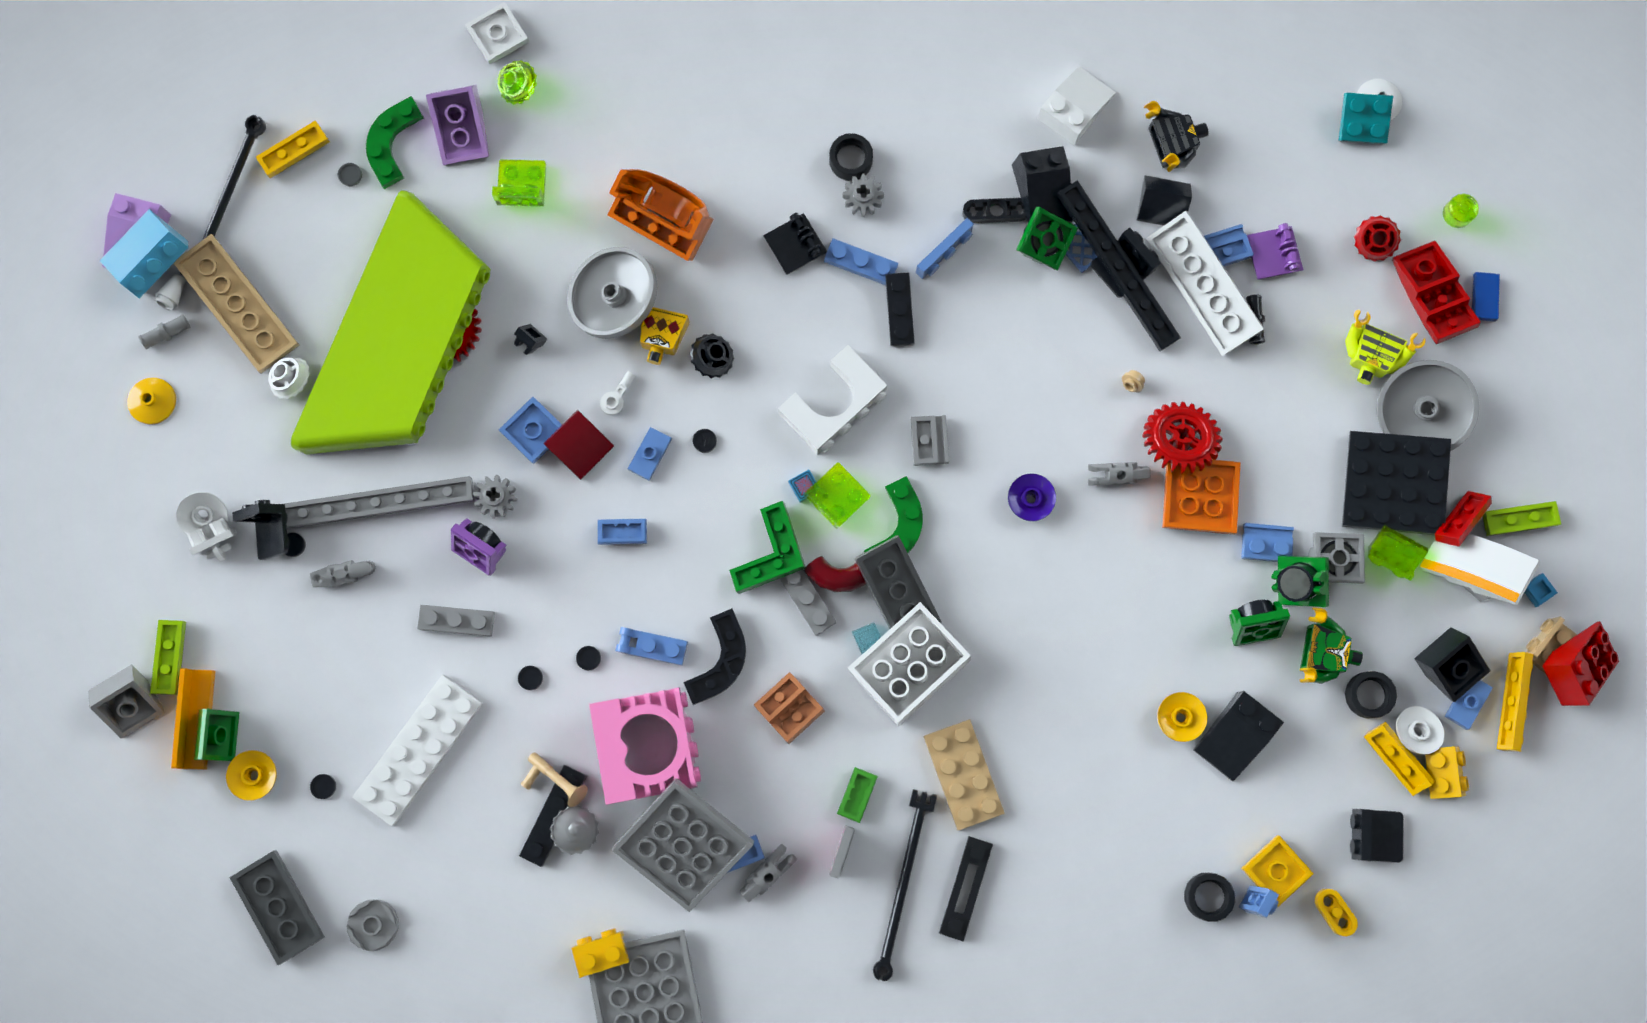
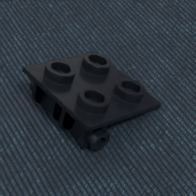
[763,213,827,275]

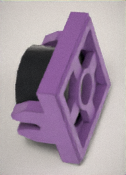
[451,518,507,576]

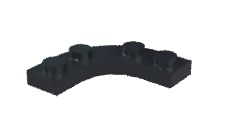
[683,608,746,705]

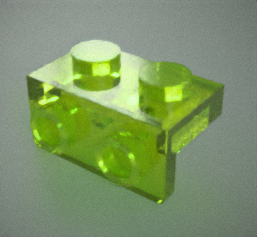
[1368,525,1428,581]

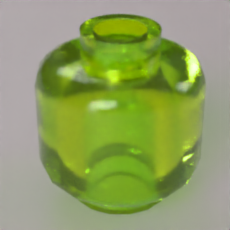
[1442,193,1479,228]

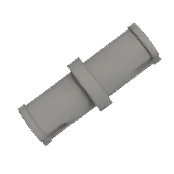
[138,314,191,350]

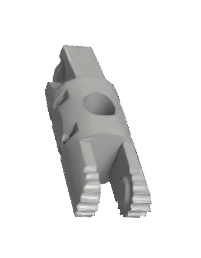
[1088,462,1151,486]
[310,560,376,587]
[740,844,797,902]

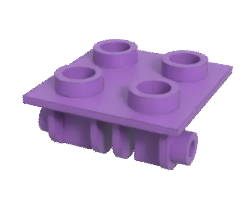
[1247,223,1304,280]

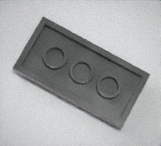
[854,535,942,629]
[229,850,325,965]

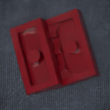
[543,410,614,480]

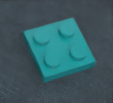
[1338,93,1393,144]

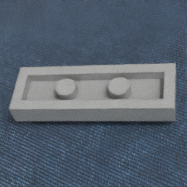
[780,570,836,636]
[417,605,495,637]

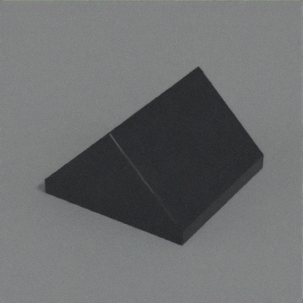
[1137,175,1192,225]

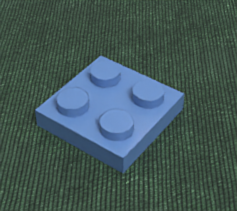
[499,397,562,465]

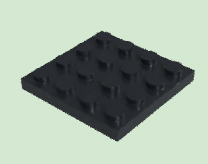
[1342,431,1451,535]

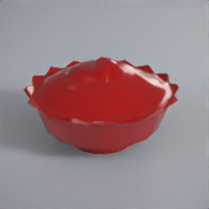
[1354,215,1401,262]

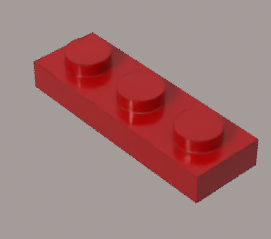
[1435,491,1492,547]

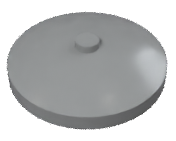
[567,247,657,339]
[1377,360,1479,451]

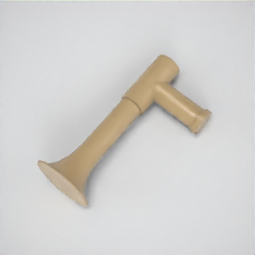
[521,752,588,807]

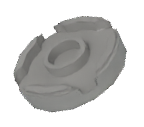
[347,899,398,951]

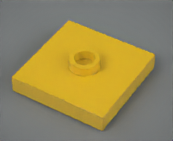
[1241,835,1314,908]

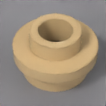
[1122,370,1145,392]

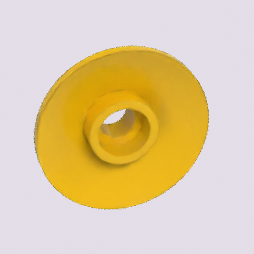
[127,377,176,424]
[1157,692,1207,742]
[226,750,277,801]

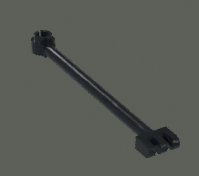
[180,115,266,275]
[873,789,937,981]

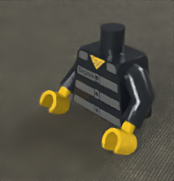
[1144,101,1209,172]

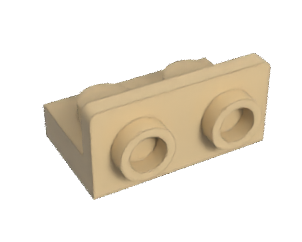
[1526,616,1577,674]

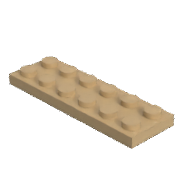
[174,234,299,374]

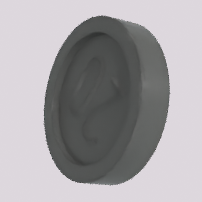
[338,163,362,187]

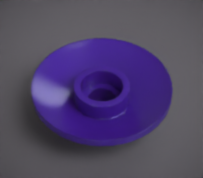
[1008,473,1056,521]

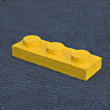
[256,120,330,178]
[1364,722,1435,796]

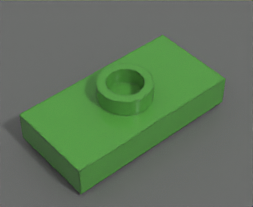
[837,767,878,823]

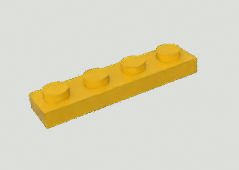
[1497,652,1533,752]

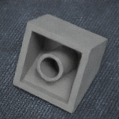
[88,664,164,739]

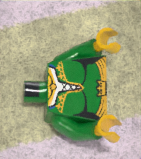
[1300,607,1363,684]

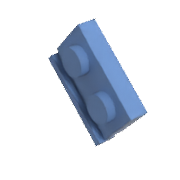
[1204,224,1254,266]
[1241,523,1294,562]

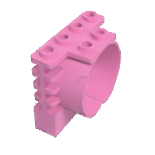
[589,687,701,805]

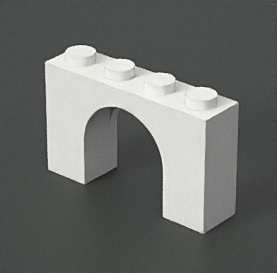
[778,345,888,454]

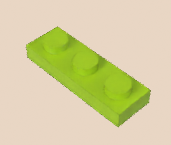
[1482,501,1562,536]
[150,620,186,695]

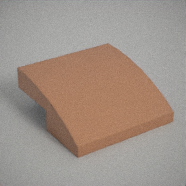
[754,672,825,744]

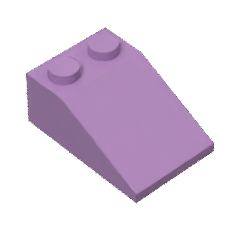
[426,85,489,165]
[102,193,171,268]

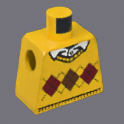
[640,307,689,365]

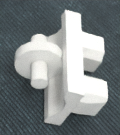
[188,518,237,561]

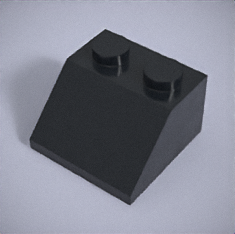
[1414,627,1491,702]

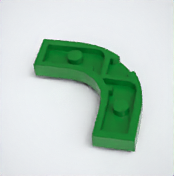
[366,96,424,189]
[864,476,923,553]

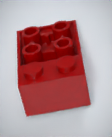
[1542,621,1619,706]

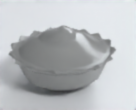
[550,805,599,855]

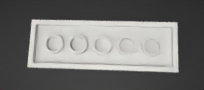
[1146,211,1265,356]
[352,675,483,826]

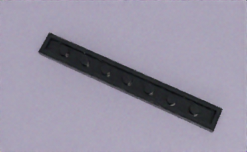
[1056,180,1181,352]

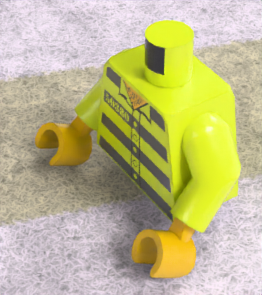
[1345,310,1426,385]

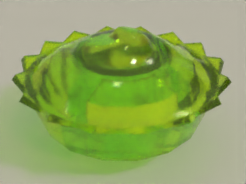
[497,60,537,105]

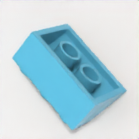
[100,209,189,299]

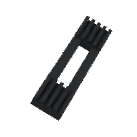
[939,836,993,942]

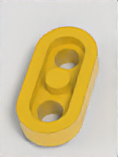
[1315,889,1358,937]

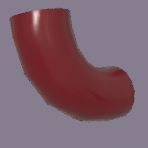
[804,556,867,592]

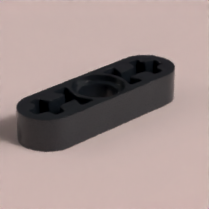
[962,198,1027,223]

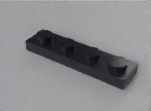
[519,765,587,867]

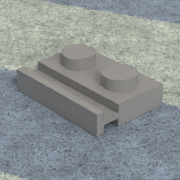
[910,415,949,466]

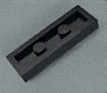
[885,272,914,346]

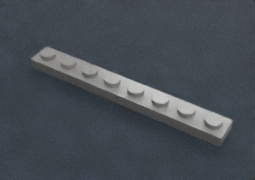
[284,476,474,529]

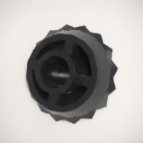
[689,333,734,378]

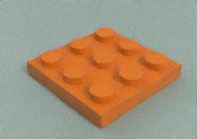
[1162,460,1241,535]

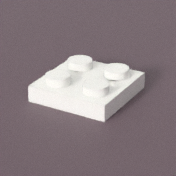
[465,2,529,65]

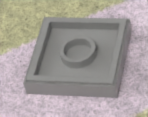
[829,825,855,878]

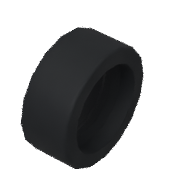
[829,133,873,181]
[1345,671,1397,719]
[1184,873,1235,922]

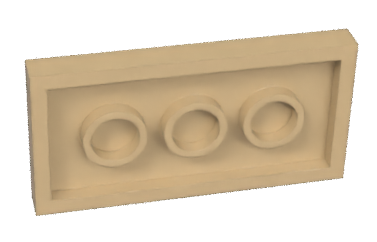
[923,719,1005,830]

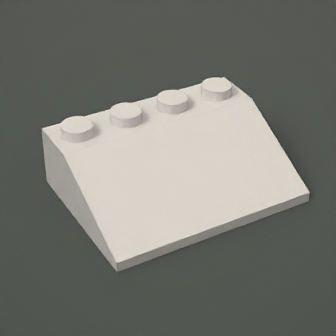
[847,602,971,727]

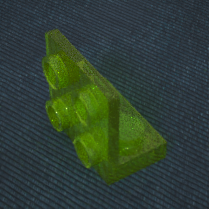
[492,159,546,207]
[804,462,871,529]

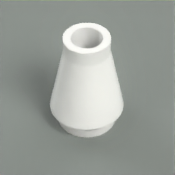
[154,274,186,310]

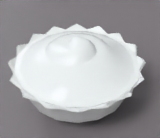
[268,357,310,399]

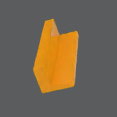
[171,668,215,770]

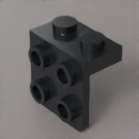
[1091,227,1160,298]
[232,500,289,560]
[1350,809,1404,863]

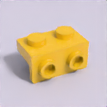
[1425,746,1469,799]
[571,928,630,978]

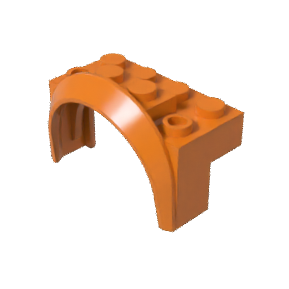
[607,169,714,261]

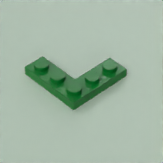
[729,501,806,594]

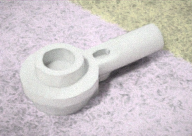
[600,371,635,415]

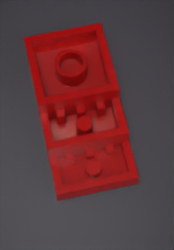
[1392,240,1481,344]

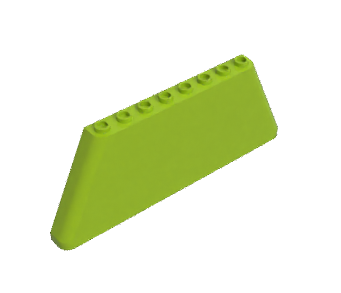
[291,190,491,455]

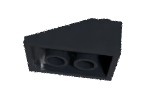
[1012,146,1073,223]
[1193,691,1284,782]

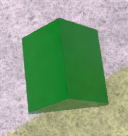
[194,709,240,761]

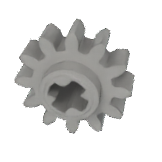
[843,174,884,217]
[473,475,518,519]

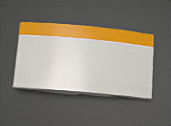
[1420,534,1541,605]

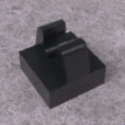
[514,324,547,355]

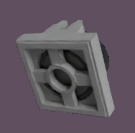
[1308,532,1365,584]

